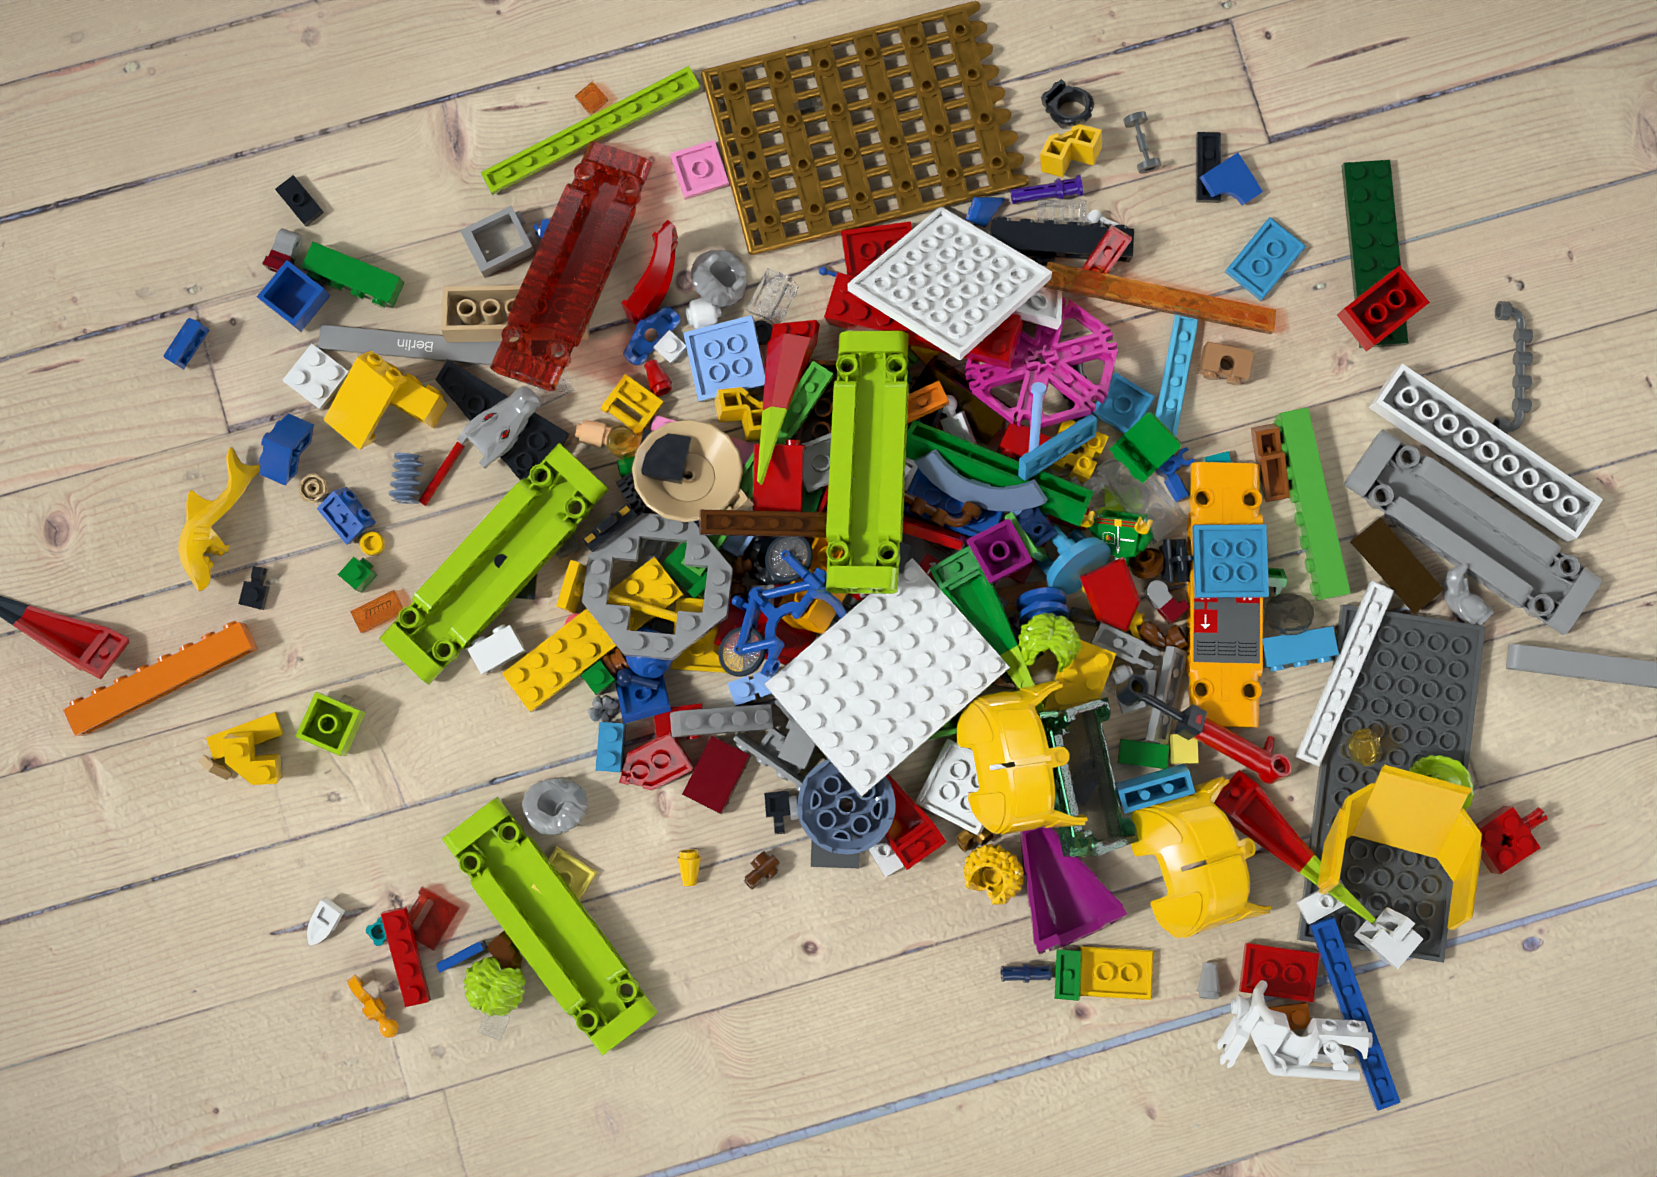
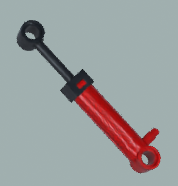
[1116,674,1292,784]

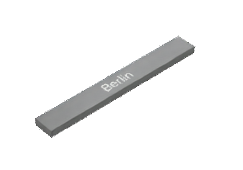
[318,325,511,367]

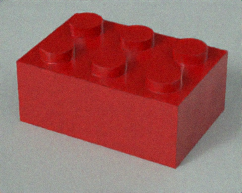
[1337,265,1430,352]

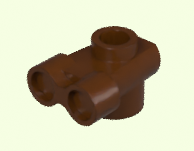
[744,851,780,890]

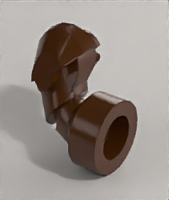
[730,555,754,600]
[1139,621,1189,649]

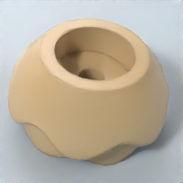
[298,473,328,503]

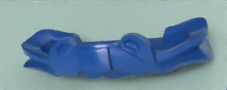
[623,305,680,365]

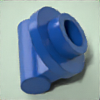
[533,217,557,240]

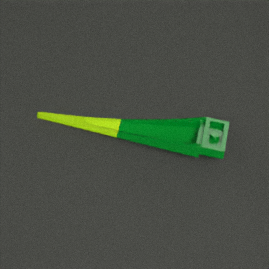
[929,546,1050,726]

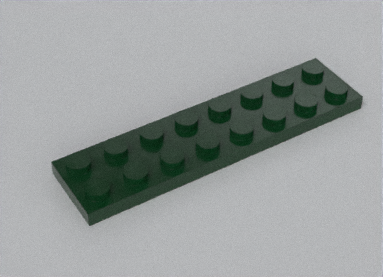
[1341,160,1409,348]

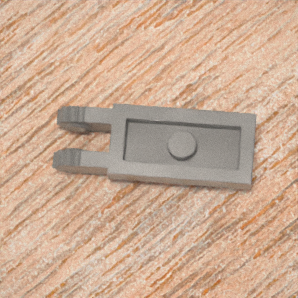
[1090,622,1161,670]

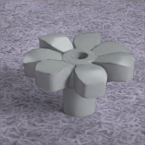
[588,696,618,722]

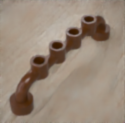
[904,490,982,528]

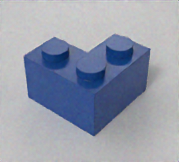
[259,413,314,486]

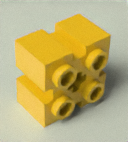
[1048,420,1109,484]

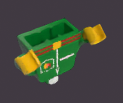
[1081,510,1154,566]

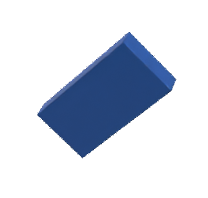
[436,940,487,973]

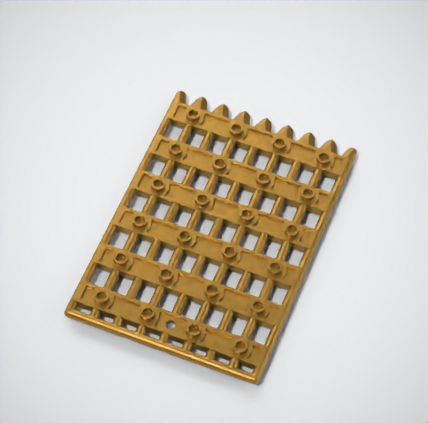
[701,1,1030,255]

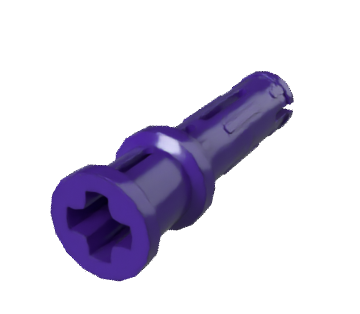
[1010,175,1083,204]

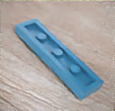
[1018,414,1097,481]

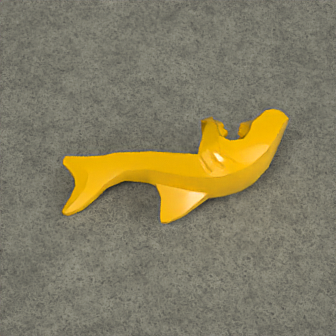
[178,447,260,591]

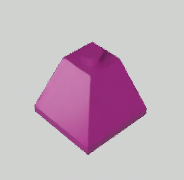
[966,518,1032,584]

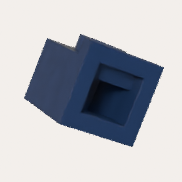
[1016,506,1057,548]

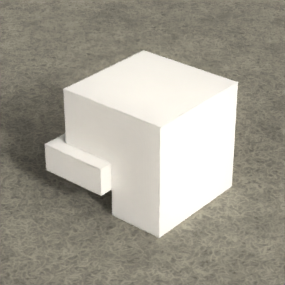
[1354,907,1423,969]

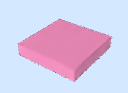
[670,140,729,200]

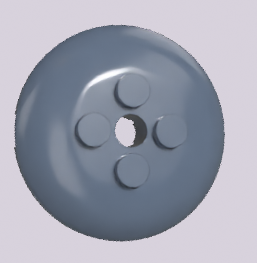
[797,759,895,855]

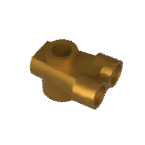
[956,827,995,852]

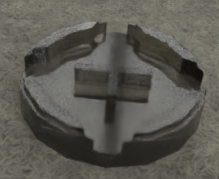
[1265,593,1314,635]

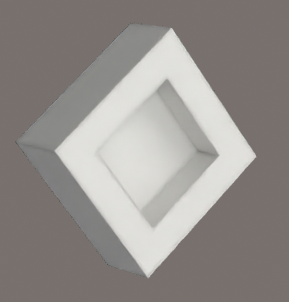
[653,330,687,365]

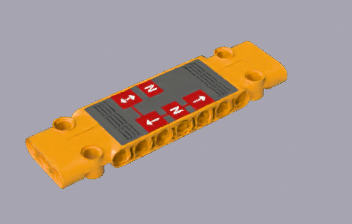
[1186,462,1263,728]

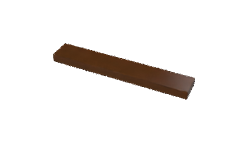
[699,509,827,538]

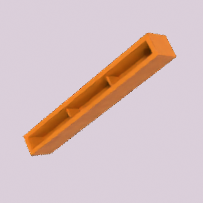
[63,621,258,736]

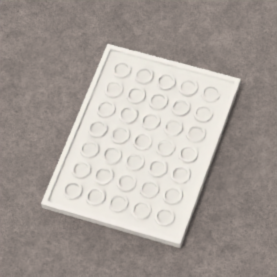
[764,558,1010,797]

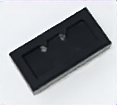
[275,175,324,227]

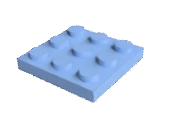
[683,315,765,403]

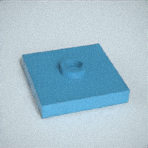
[1091,372,1155,434]

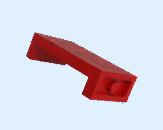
[753,439,806,512]

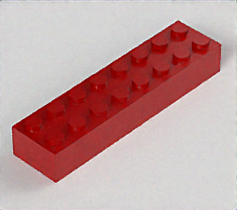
[824,272,1023,369]

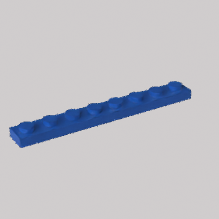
[1309,917,1401,1111]

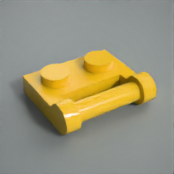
[600,374,664,437]

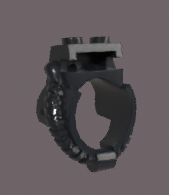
[1041,79,1094,129]

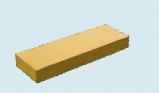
[206,712,285,760]

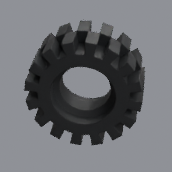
[616,472,652,516]

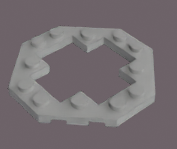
[582,513,733,661]

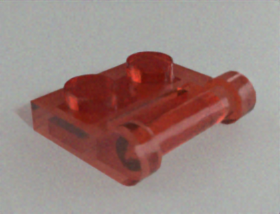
[409,886,460,951]

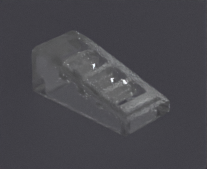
[1037,199,1087,225]

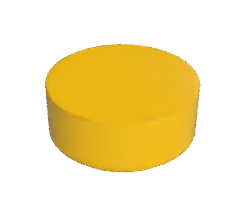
[360,531,385,556]

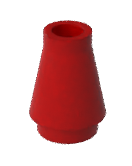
[644,359,672,397]

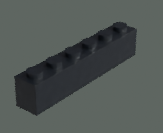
[990,217,1134,262]

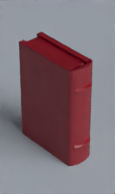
[682,736,751,814]

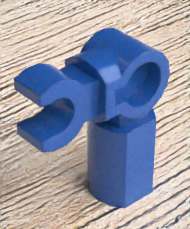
[1156,447,1195,503]

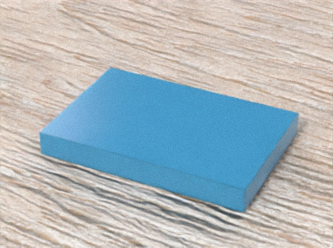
[1225,217,1306,301]

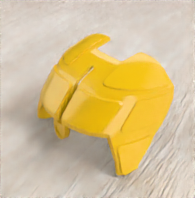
[957,680,1088,835]
[1129,776,1272,938]

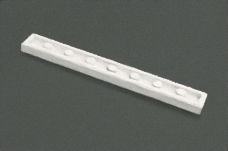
[1295,581,1394,767]

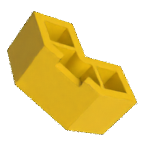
[1040,124,1102,178]
[714,387,763,442]
[223,731,282,785]

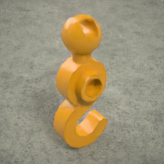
[347,974,399,1038]

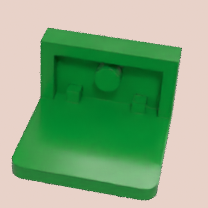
[1109,412,1182,484]
[662,542,708,598]

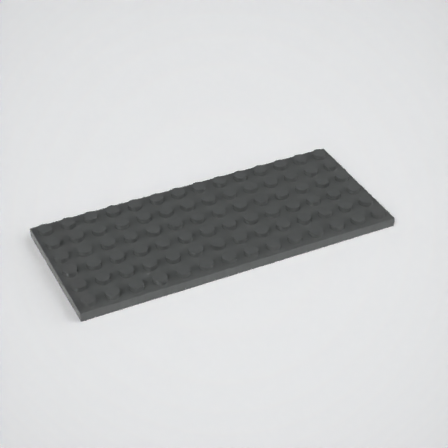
[1297,604,1485,963]

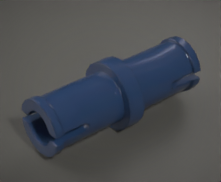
[1000,963,1051,983]

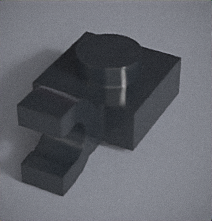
[238,566,270,610]
[764,791,791,835]

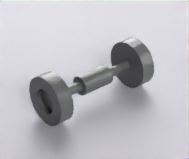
[1123,111,1162,174]

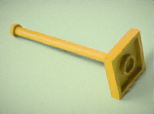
[556,560,711,634]

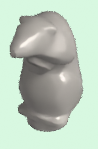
[1441,564,1494,626]

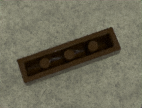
[910,355,1012,445]
[1350,517,1445,614]

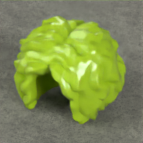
[1018,612,1082,672]
[463,956,526,1016]

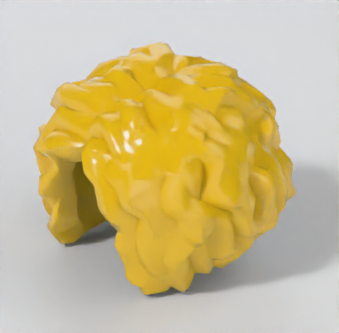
[963,844,1024,905]

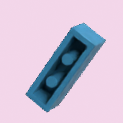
[1262,626,1339,672]
[1114,764,1195,813]

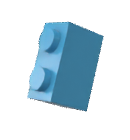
[595,722,627,773]

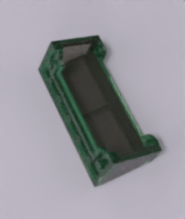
[1037,697,1139,857]

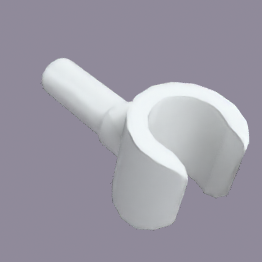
[1084,210,1119,226]

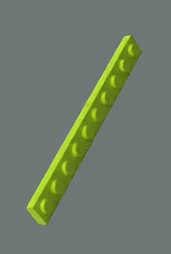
[480,66,700,195]

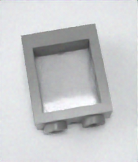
[460,206,536,278]

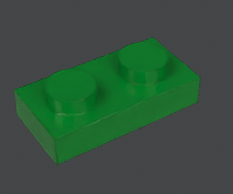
[1054,949,1082,1001]

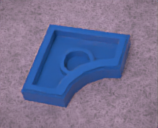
[1199,153,1263,205]

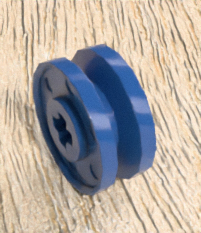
[1016,587,1069,626]

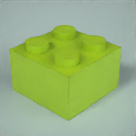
[295,692,366,756]

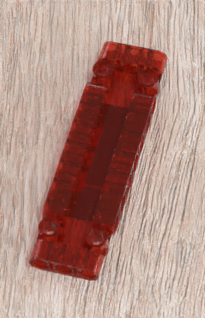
[490,141,652,391]

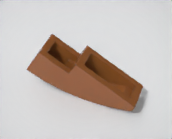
[1251,423,1290,502]

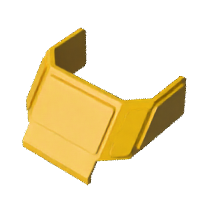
[1317,765,1482,930]

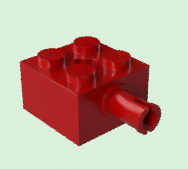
[1476,806,1548,874]

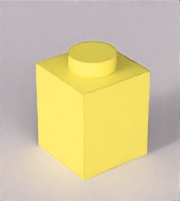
[1169,734,1198,764]

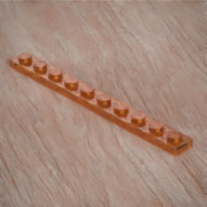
[1043,262,1276,335]

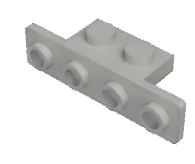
[733,726,806,790]

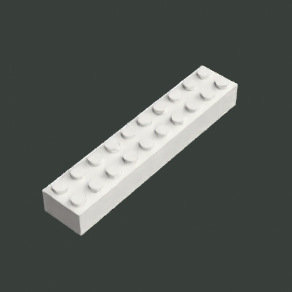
[1368,363,1603,542]

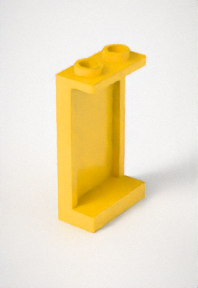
[324,350,407,450]

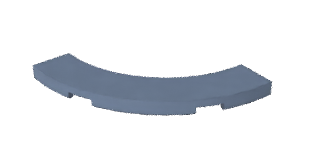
[914,449,1047,511]

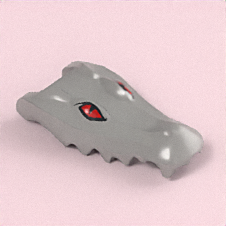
[457,386,541,469]

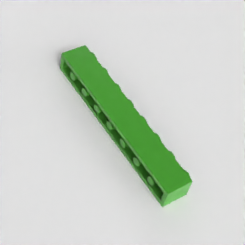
[1273,407,1351,601]

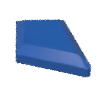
[965,197,1004,228]

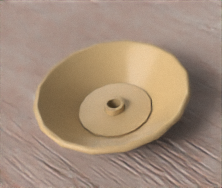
[632,419,743,522]

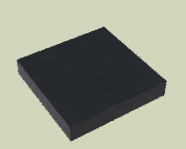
[640,429,691,484]

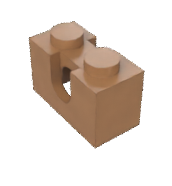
[1197,341,1254,385]

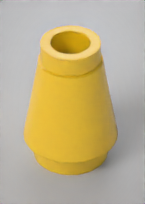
[677,849,701,886]

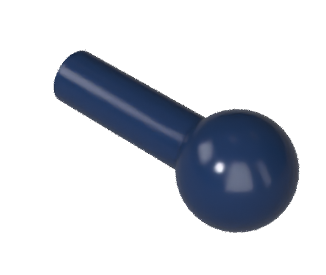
[615,668,661,691]

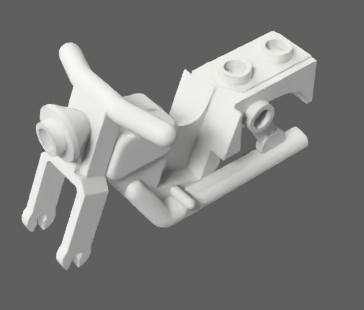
[1217,980,1373,1081]

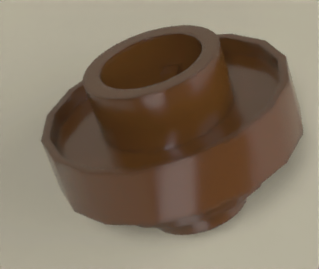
[1129,547,1165,579]

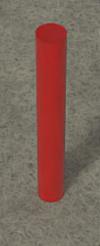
[418,442,465,506]

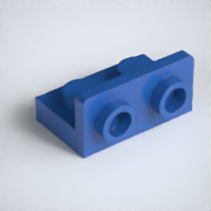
[163,318,210,370]
[317,487,376,545]

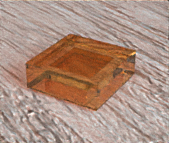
[575,81,608,116]

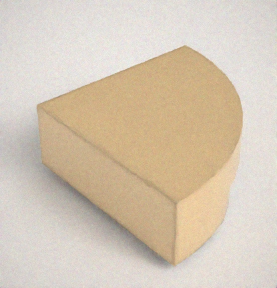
[199,755,232,780]

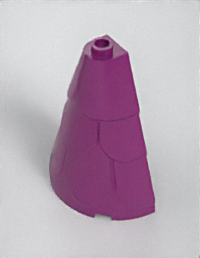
[1020,827,1127,954]

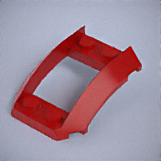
[621,220,678,325]

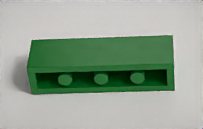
[301,241,404,309]

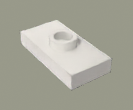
[869,836,903,877]
[1296,879,1345,924]

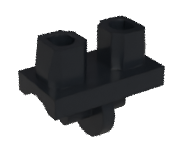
[1159,539,1194,583]

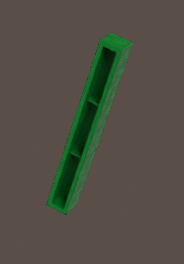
[906,420,1094,527]

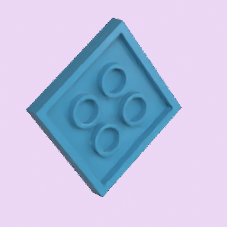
[1192,525,1269,598]

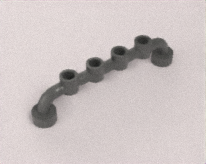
[1493,301,1533,434]

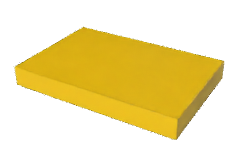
[1079,946,1153,1000]

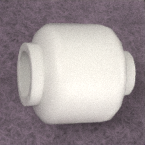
[685,298,721,329]

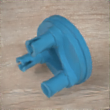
[1035,525,1111,595]

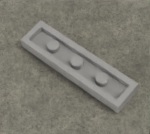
[1146,646,1188,745]

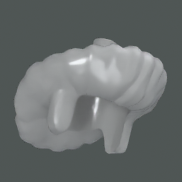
[691,250,747,307]
[522,778,588,835]

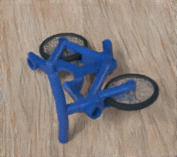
[718,537,847,677]

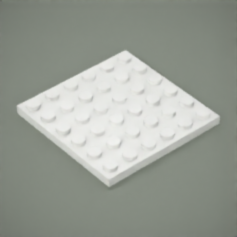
[848,207,1052,360]

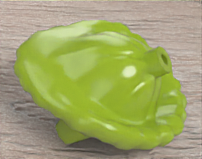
[1409,755,1475,811]

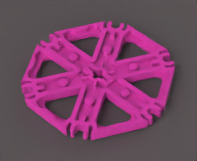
[965,297,1118,428]

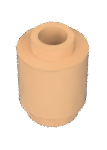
[575,419,611,447]

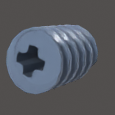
[388,452,424,504]

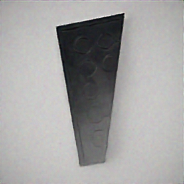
[435,359,570,482]

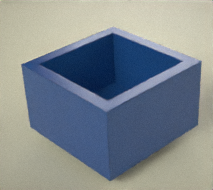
[257,260,331,332]

